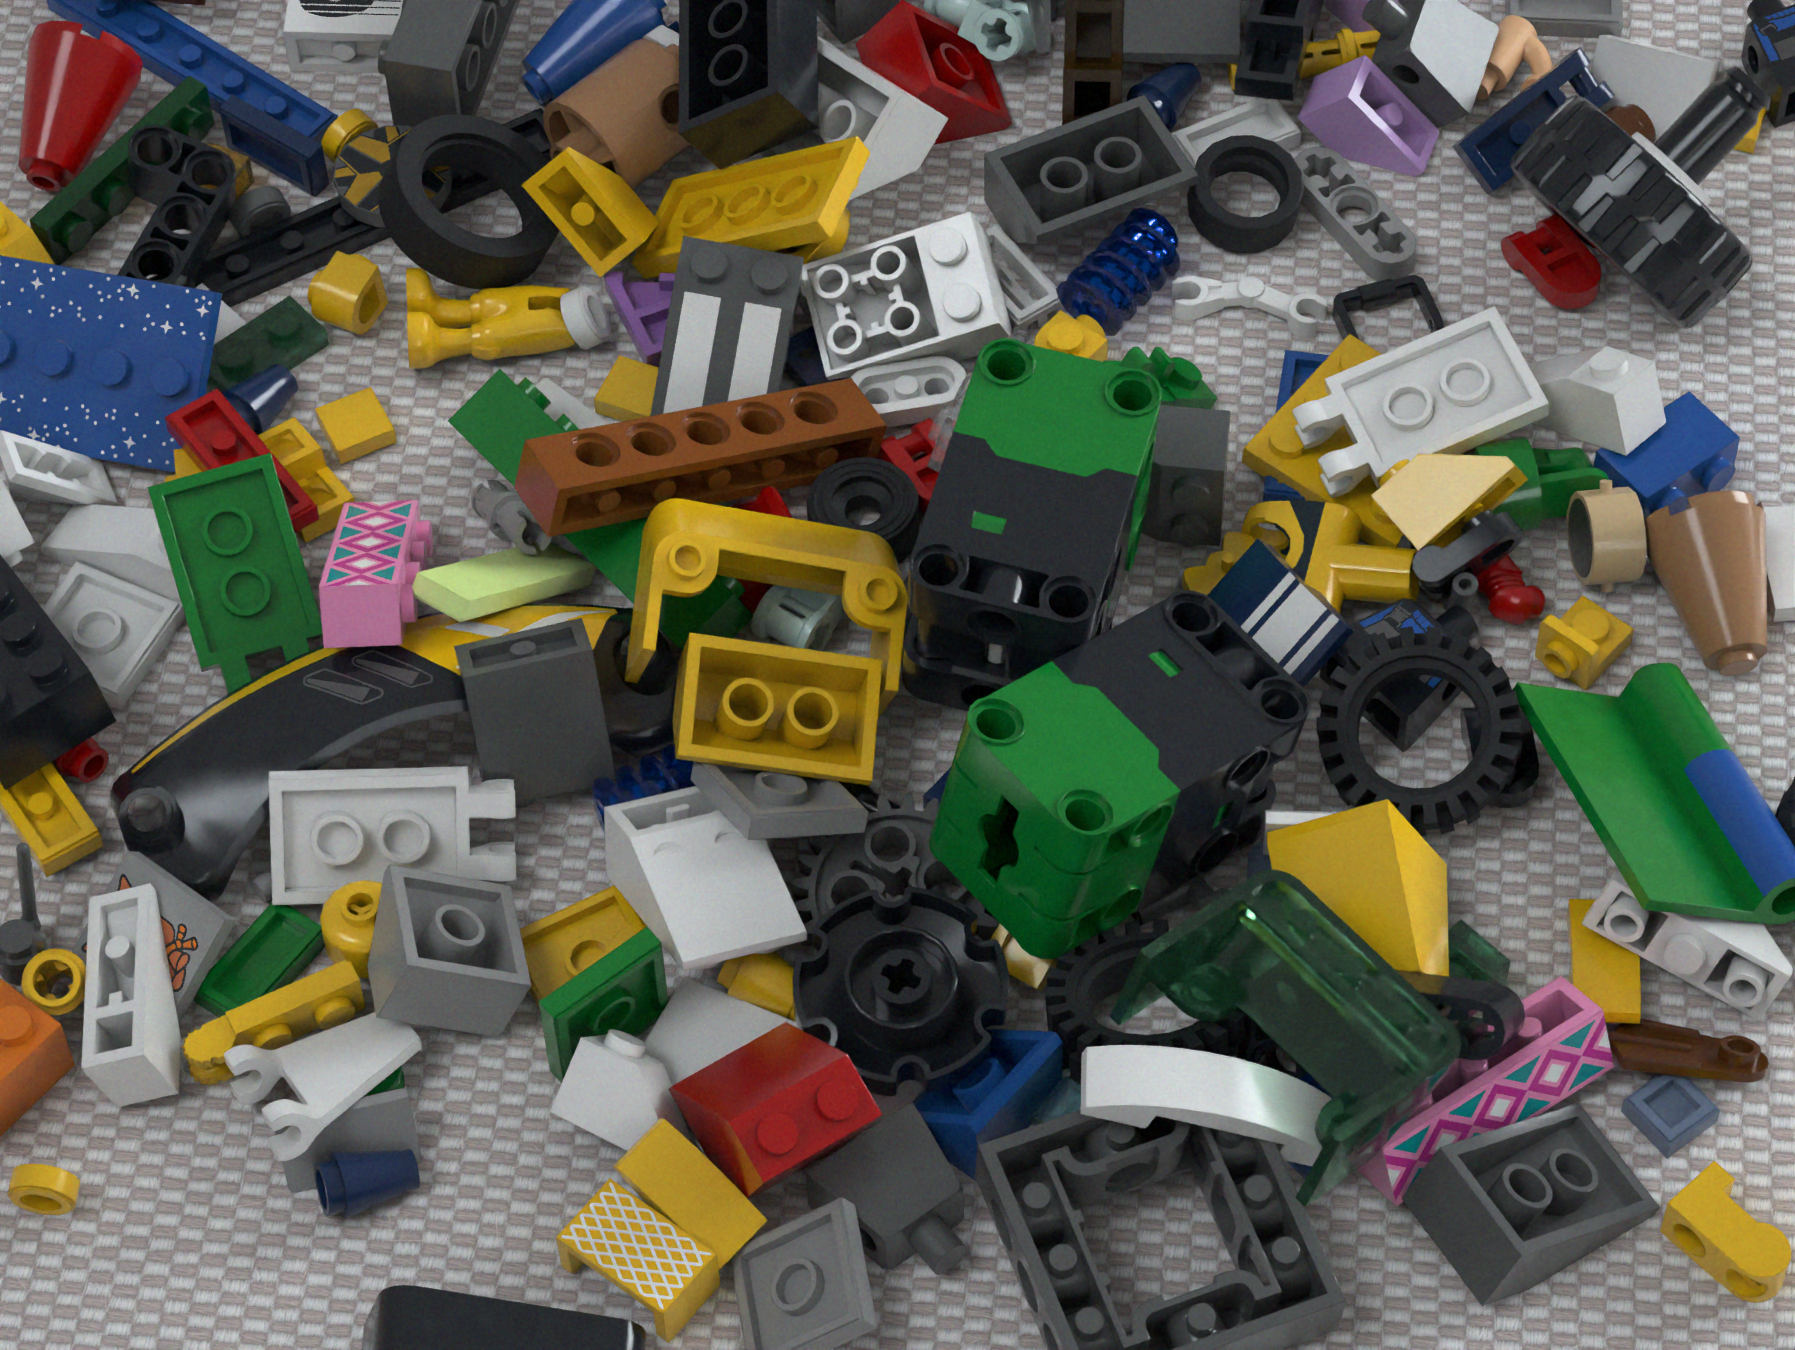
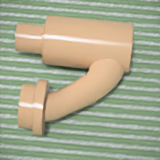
[1476,15,1563,100]

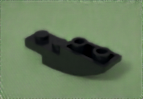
[1235,0,1324,101]

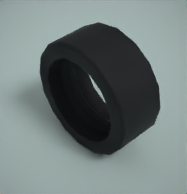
[1187,135,1304,253]

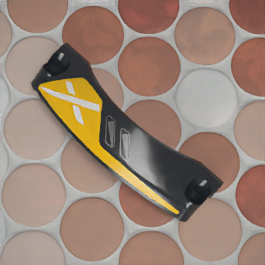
[110,603,678,902]

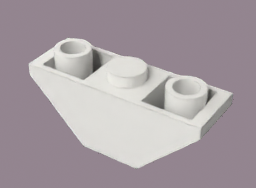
[1582,871,1793,1021]

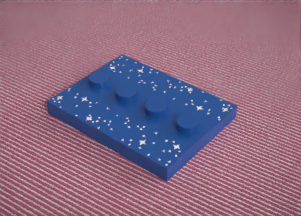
[0,255,222,472]

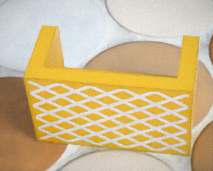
[556,1178,720,1343]

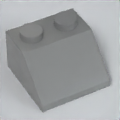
[367,865,531,1037]

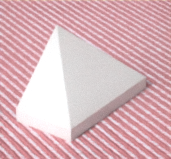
[0,430,118,506]

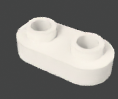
[850,356,967,428]

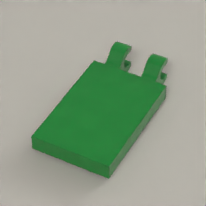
[147,453,323,694]

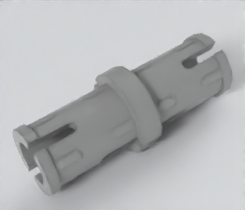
[471,480,552,554]

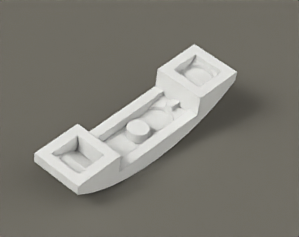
[1080,1045,1343,1172]

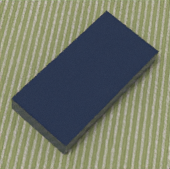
[219,95,329,197]

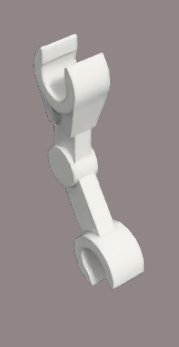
[1171,275,1327,338]

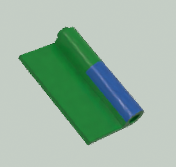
[1513,663,1795,924]

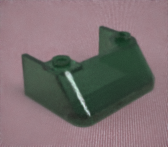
[1109,870,1461,1207]

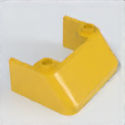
[624,498,907,720]

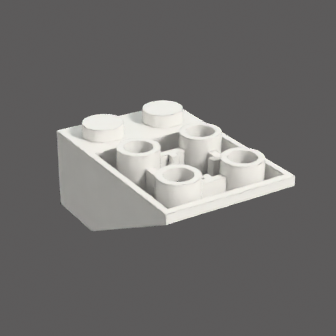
[802,211,1014,380]
[604,786,807,971]

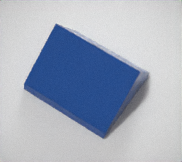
[912,1029,1063,1182]

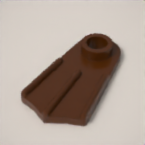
[1608,1018,1769,1083]

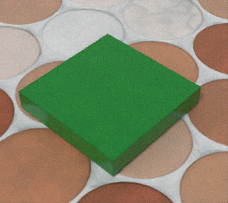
[539,927,669,1084]

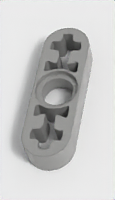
[1294,147,1417,281]

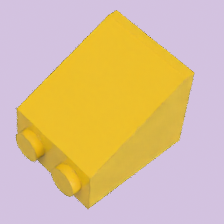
[1267,799,1449,1016]

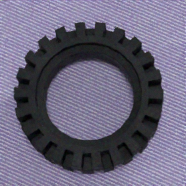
[1316,626,1522,836]
[1045,919,1255,1085]

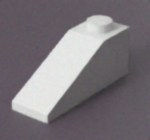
[1528,346,1666,456]
[41,504,181,603]
[81,883,181,1107]

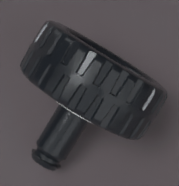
[1510,66,1771,329]

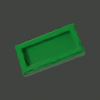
[194,903,325,1018]

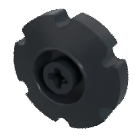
[793,887,1010,1096]

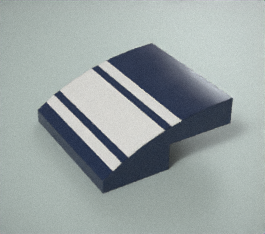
[1207,538,1354,688]

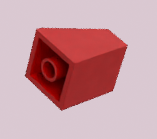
[668,1022,883,1200]

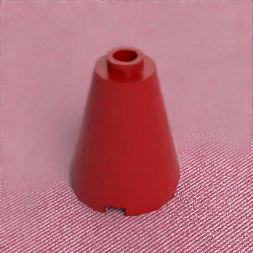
[18,21,143,191]

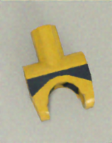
[1242,500,1420,614]

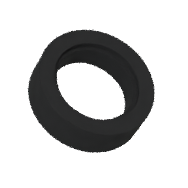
[378,114,560,290]

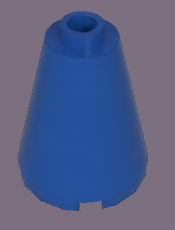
[521,0,679,105]

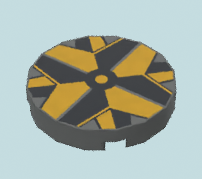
[333,126,452,227]

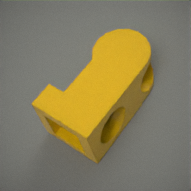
[1660,1161,1792,1303]

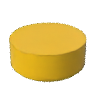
[321,108,378,164]
[7,1164,80,1215]

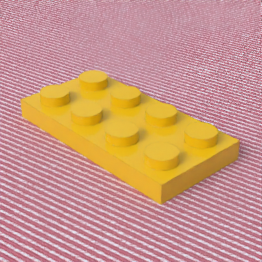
[631,136,870,279]

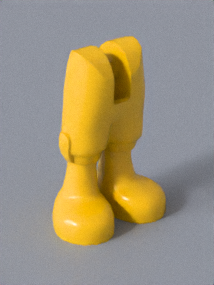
[406,268,575,369]

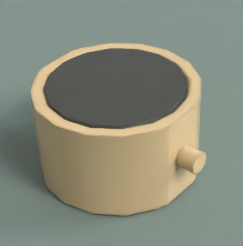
[1567,479,1647,592]

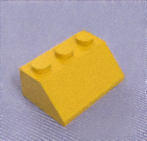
[673,633,882,785]

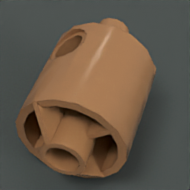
[543,38,691,190]

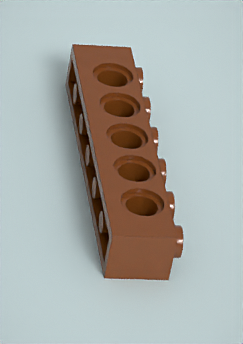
[514,378,887,537]

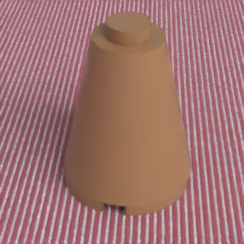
[1644,490,1767,676]

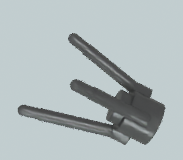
[0,843,48,986]

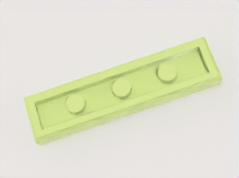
[412,542,597,622]

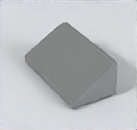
[275,1088,422,1193]

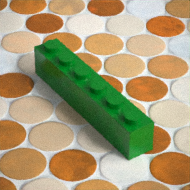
[448,369,753,651]

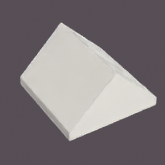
[1590,34,1721,143]

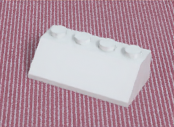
[770,36,949,200]

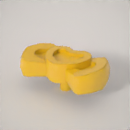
[1181,532,1256,596]

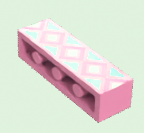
[319,500,433,648]
[1343,976,1614,1207]

